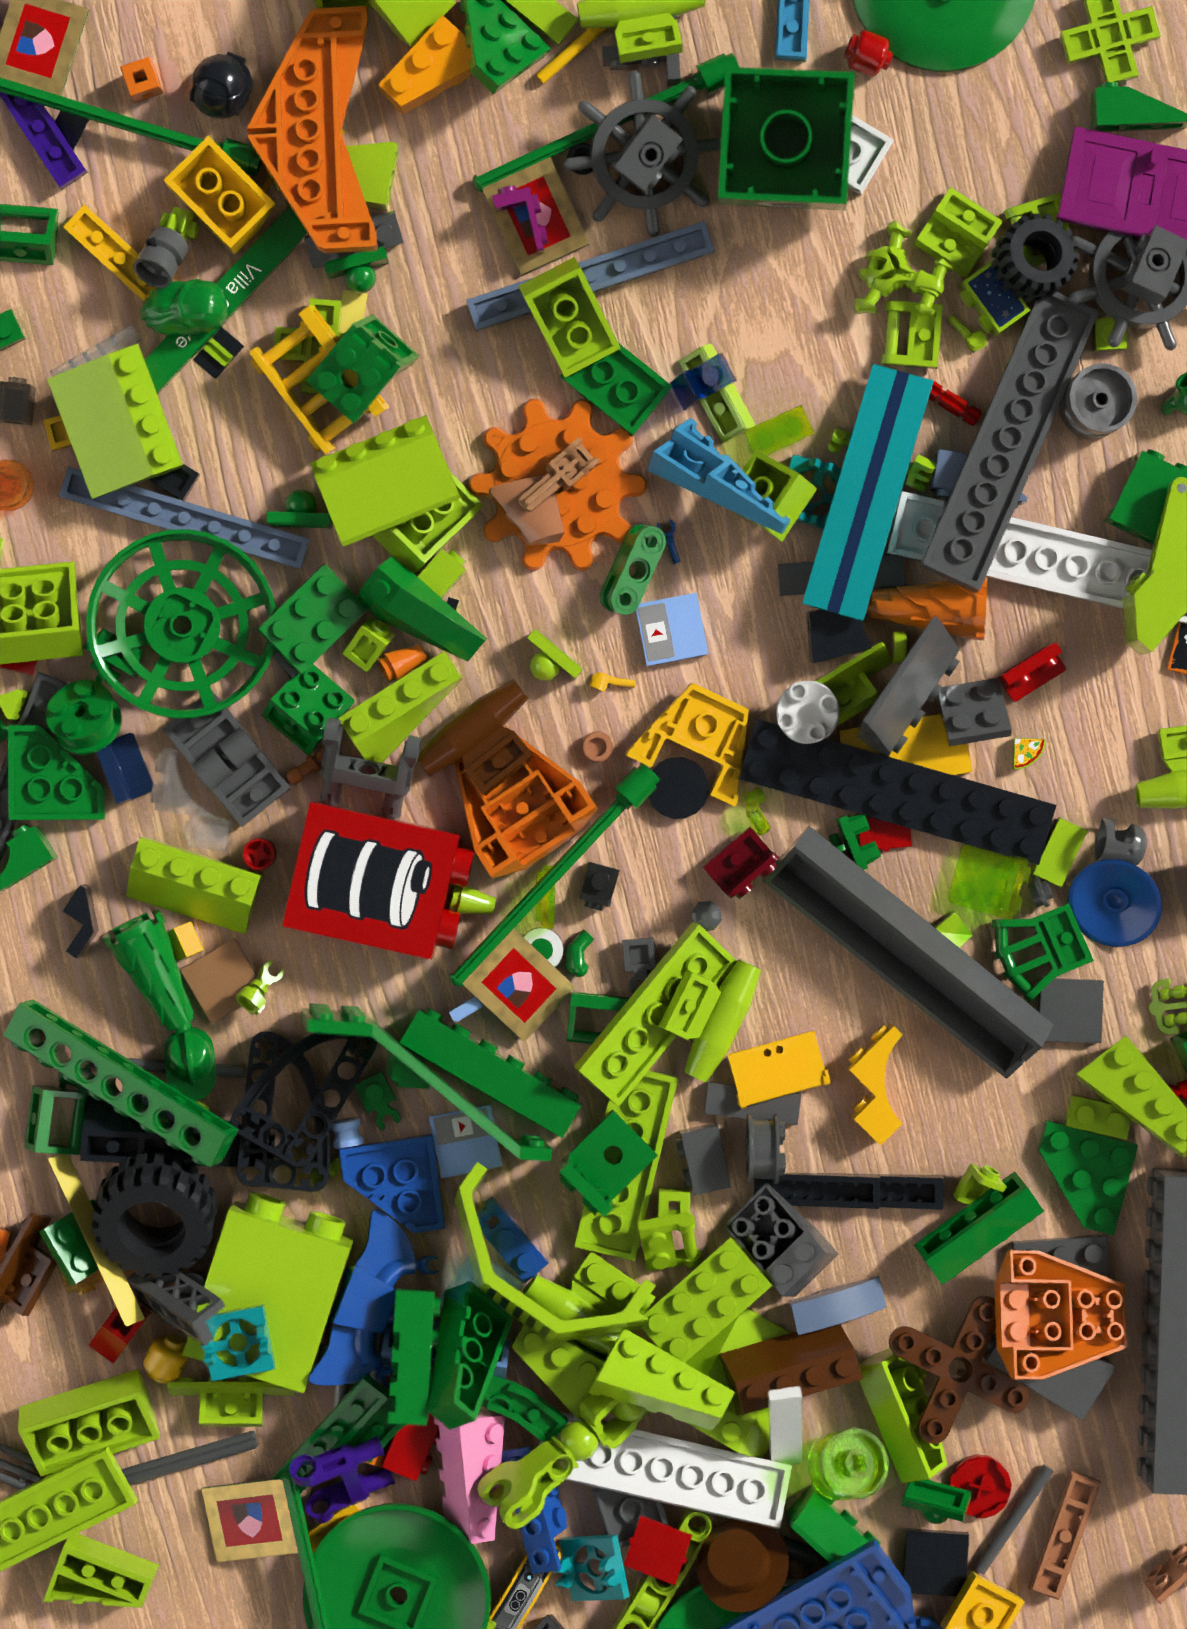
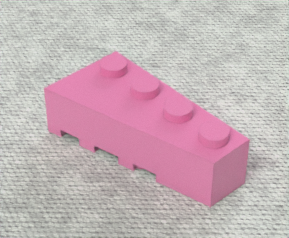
[434,1408,505,1544]

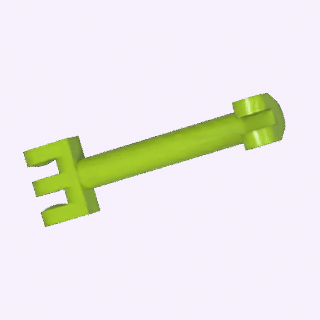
[828,427,936,491]

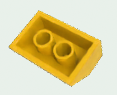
[163,136,276,255]

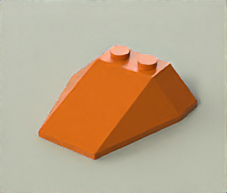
[454,726,598,878]

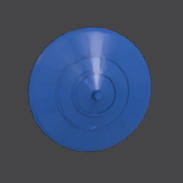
[1068,859,1162,947]

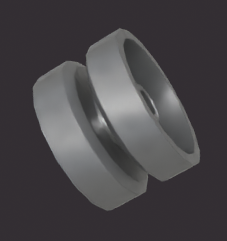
[1059,363,1138,439]

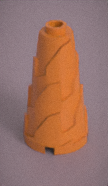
[866,577,988,641]

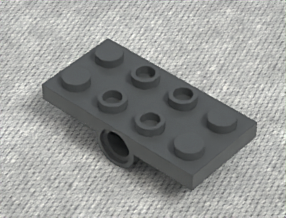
[163,690,292,827]

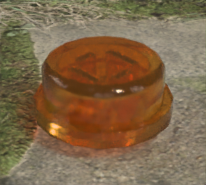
[0,460,34,511]

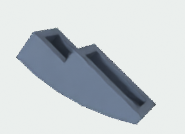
[789,1276,887,1335]

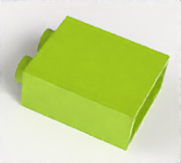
[182,1192,355,1394]

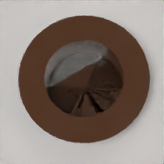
[697,1519,789,1612]

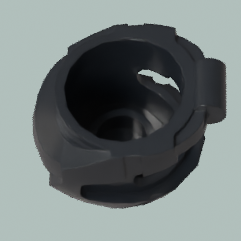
[189,51,253,119]

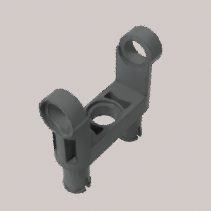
[320,717,422,819]

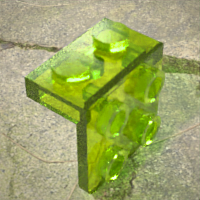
[947,844,1031,920]

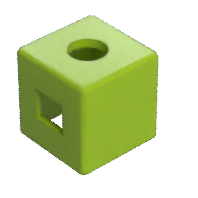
[657,1187,690,1218]

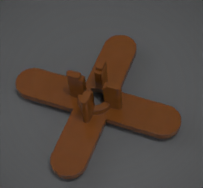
[889,1296,1030,1444]

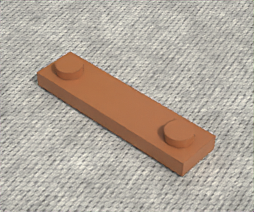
[1028,1470,1101,1600]

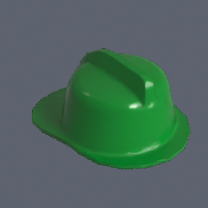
[164,1027,217,1101]

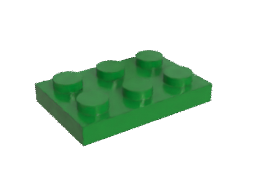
[560,343,672,436]
[256,563,368,675]

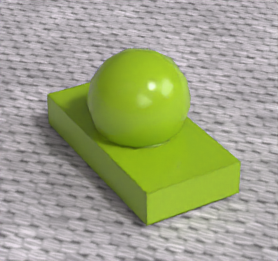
[527,629,582,682]

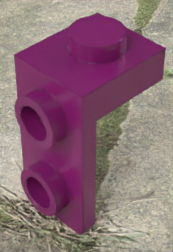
[492,185,549,254]

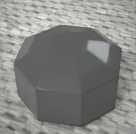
[691,901,722,931]

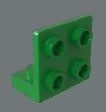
[261,664,355,756]

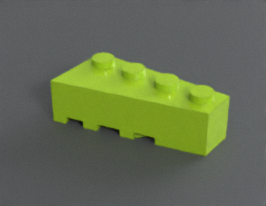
[1077,1036,1187,1158]
[588,1328,735,1430]

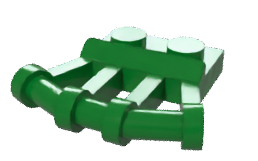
[992,903,1094,1003]

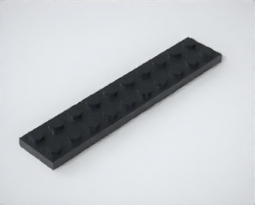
[738,718,1057,865]

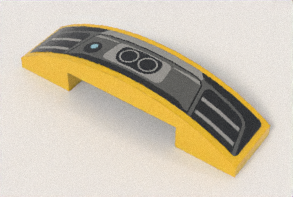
[489,1543,562,1629]

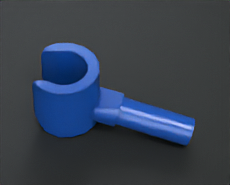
[656,519,681,564]

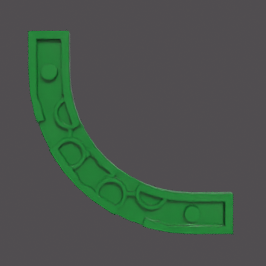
[347,1375,568,1463]

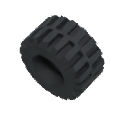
[991,213,1079,302]

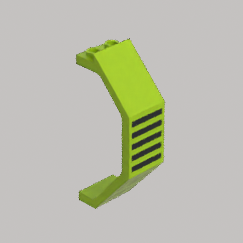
[454,1162,656,1343]

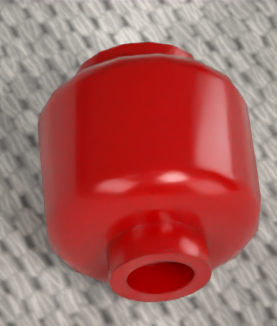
[844,30,893,77]

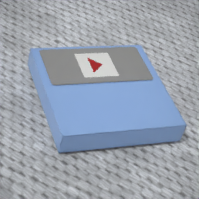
[636,593,708,666]
[429,1104,503,1179]

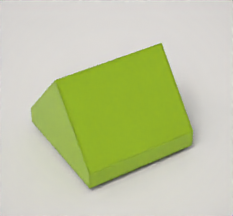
[0,689,29,721]

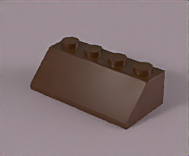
[719,1324,863,1415]

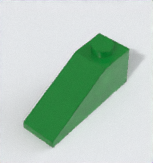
[1090,82,1187,132]

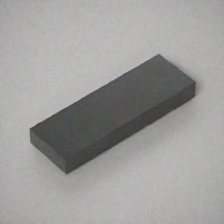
[704,1082,801,1125]

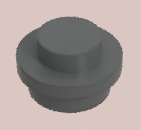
[1028,877,1054,907]

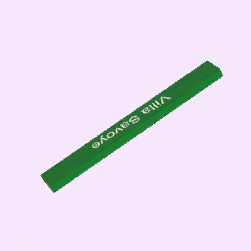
[144,206,308,395]

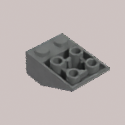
[723,1183,839,1297]

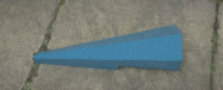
[647,418,790,534]

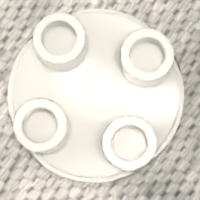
[776,681,840,744]

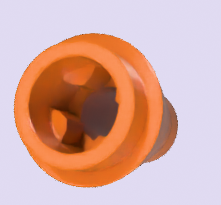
[378,643,427,682]

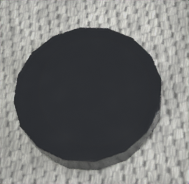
[648,757,709,819]

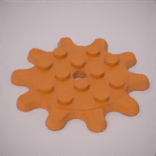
[468,398,648,571]

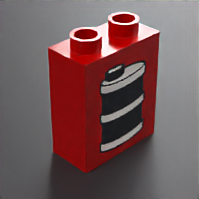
[282,802,475,960]

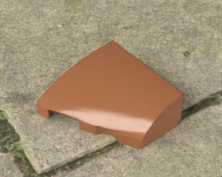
[488,475,564,546]

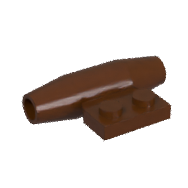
[417,679,534,796]

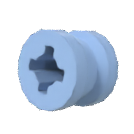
[330,1118,364,1149]

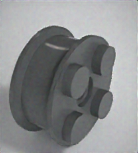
[745,1114,786,1184]

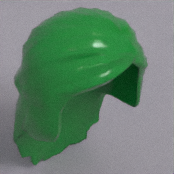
[140,279,228,336]

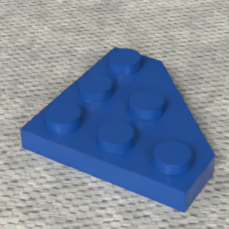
[338,1134,445,1233]

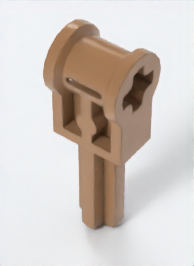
[518,437,601,512]

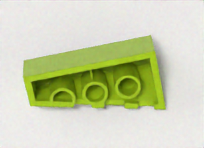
[338,651,463,763]
[859,1348,947,1483]

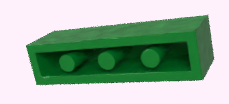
[914,1171,1044,1285]

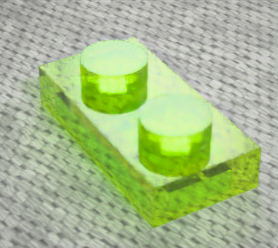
[744,405,814,456]
[536,865,556,929]

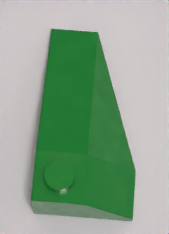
[357,555,487,662]

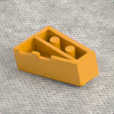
[378,15,473,115]

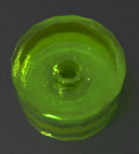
[808,1428,889,1501]

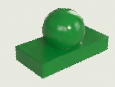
[323,246,389,293]
[267,489,333,529]
[902,1480,972,1524]

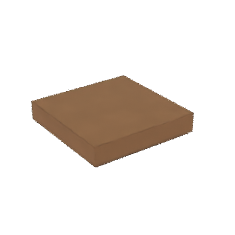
[180,938,258,1024]

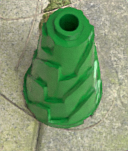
[102,910,194,1034]

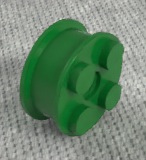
[46,679,122,755]

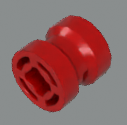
[243,838,277,870]

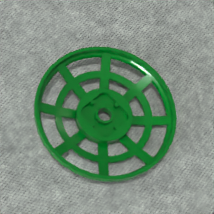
[86,529,276,719]

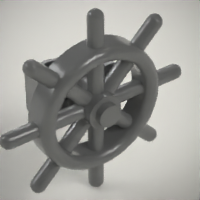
[563,70,721,237]
[1068,225,1187,350]

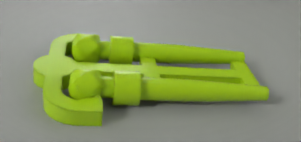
[1149,978,1187,1034]

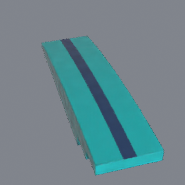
[802,364,934,621]

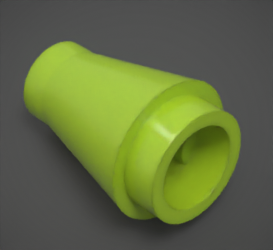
[448,885,496,915]

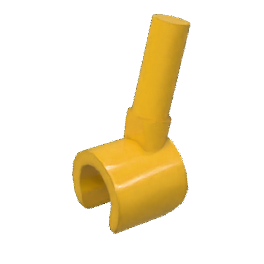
[589,672,635,692]

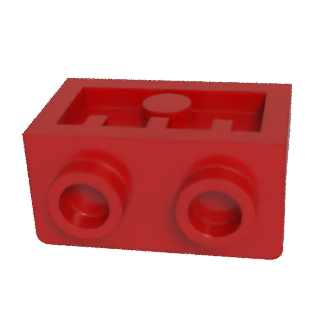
[997,642,1066,702]

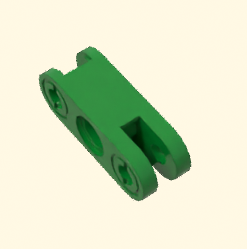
[600,524,666,615]

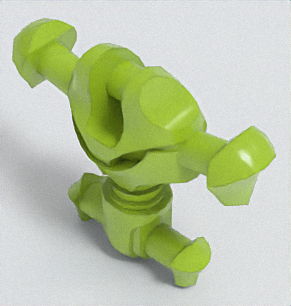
[854,220,953,315]

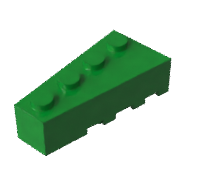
[428,1281,513,1430]
[388,1288,441,1425]

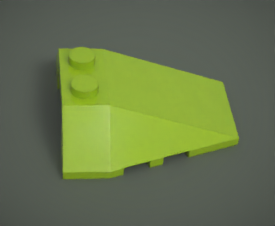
[685,1308,791,1459]

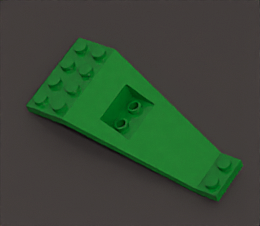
[301,1003,552,1161]

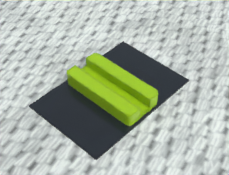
[55,111,89,151]
[193,327,244,379]

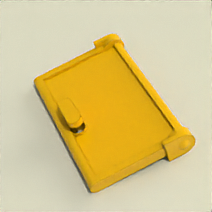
[727,1030,831,1109]

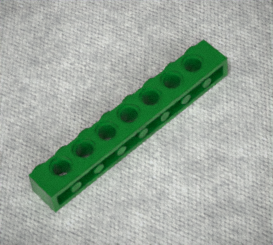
[3,999,239,1167]

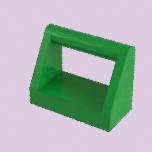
[0,204,59,265]
[566,991,629,1044]
[24,1085,89,1155]

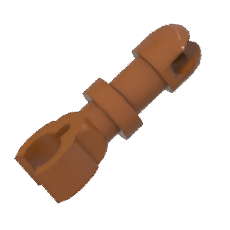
[286,745,342,785]

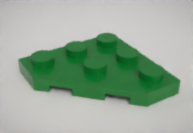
[460,0,551,94]
[8,725,105,820]
[1038,1120,1138,1236]

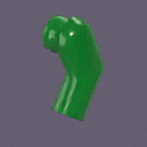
[565,929,595,977]

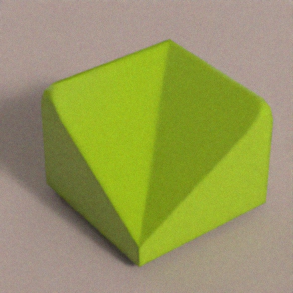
[934,911,973,948]

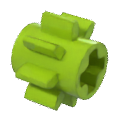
[159,207,200,242]

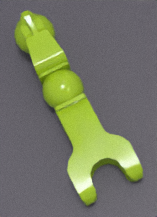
[478,1394,649,1529]

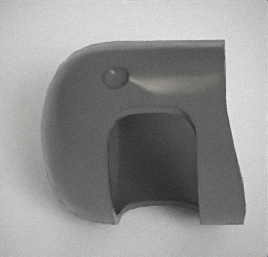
[1095,817,1147,866]

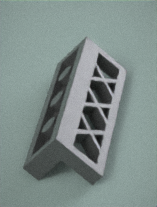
[126,1271,225,1346]

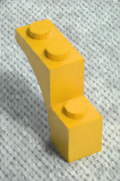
[847,1024,903,1146]

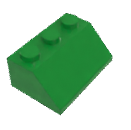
[786,1484,881,1564]

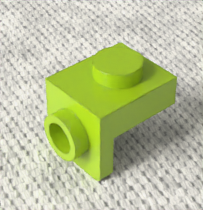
[952,1163,1007,1205]

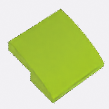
[914,187,1003,278]

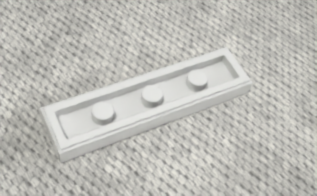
[768,1386,802,1465]

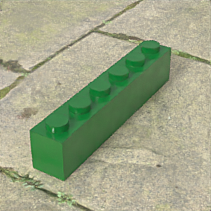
[399,1007,582,1138]

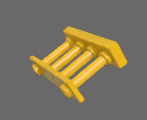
[249,305,390,455]

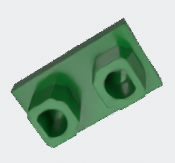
[83,628,144,684]
[828,814,881,870]

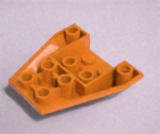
[994,1250,1127,1380]

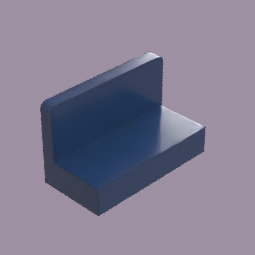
[96,733,155,804]

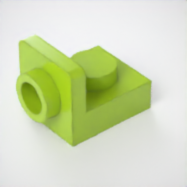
[342,617,396,672]

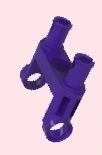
[289,1435,396,1524]

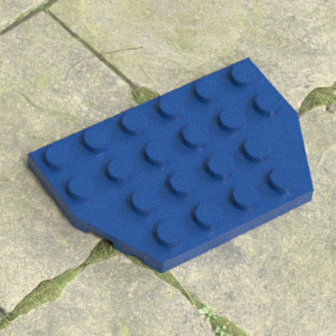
[718,1539,917,1629]

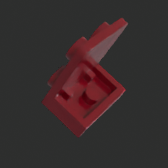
[702,826,779,899]

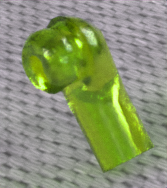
[744,787,771,836]

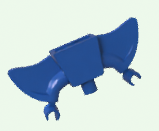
[308,1209,439,1388]

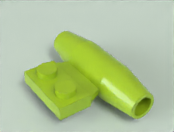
[577,0,705,63]
[1135,725,1187,809]
[659,959,761,1083]
[523,1251,640,1358]

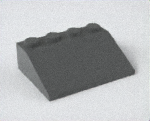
[856,616,960,757]

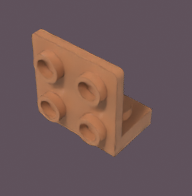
[1145,1544,1187,1604]

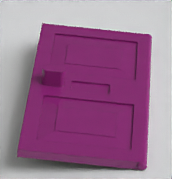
[1056,126,1187,240]

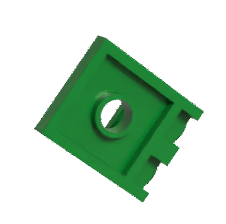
[307,314,419,423]
[559,1109,658,1218]

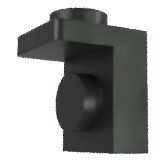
[580,862,620,911]

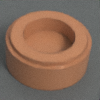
[582,731,613,763]

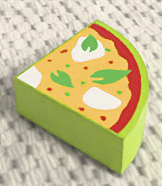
[1012,738,1046,769]

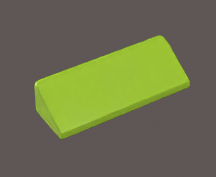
[678,343,755,443]

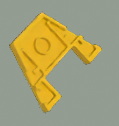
[625,682,749,807]

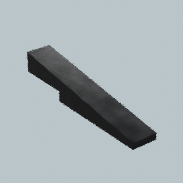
[754,1173,944,1210]

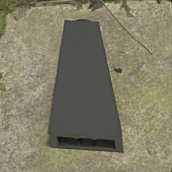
[983,1334,1116,1420]

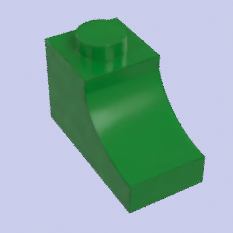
[0,824,58,891]

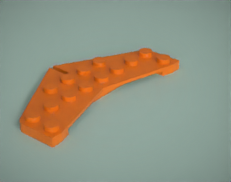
[246,6,378,253]

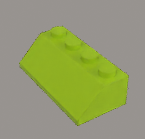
[126,837,265,934]
[18,1368,160,1477]

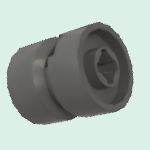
[133,227,189,288]

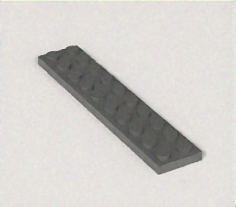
[920,292,1099,592]

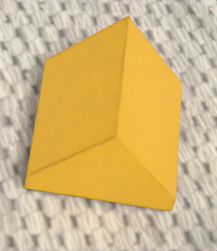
[167,921,204,962]

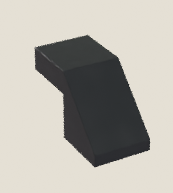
[63,884,99,958]

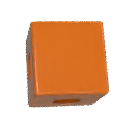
[120,57,164,103]

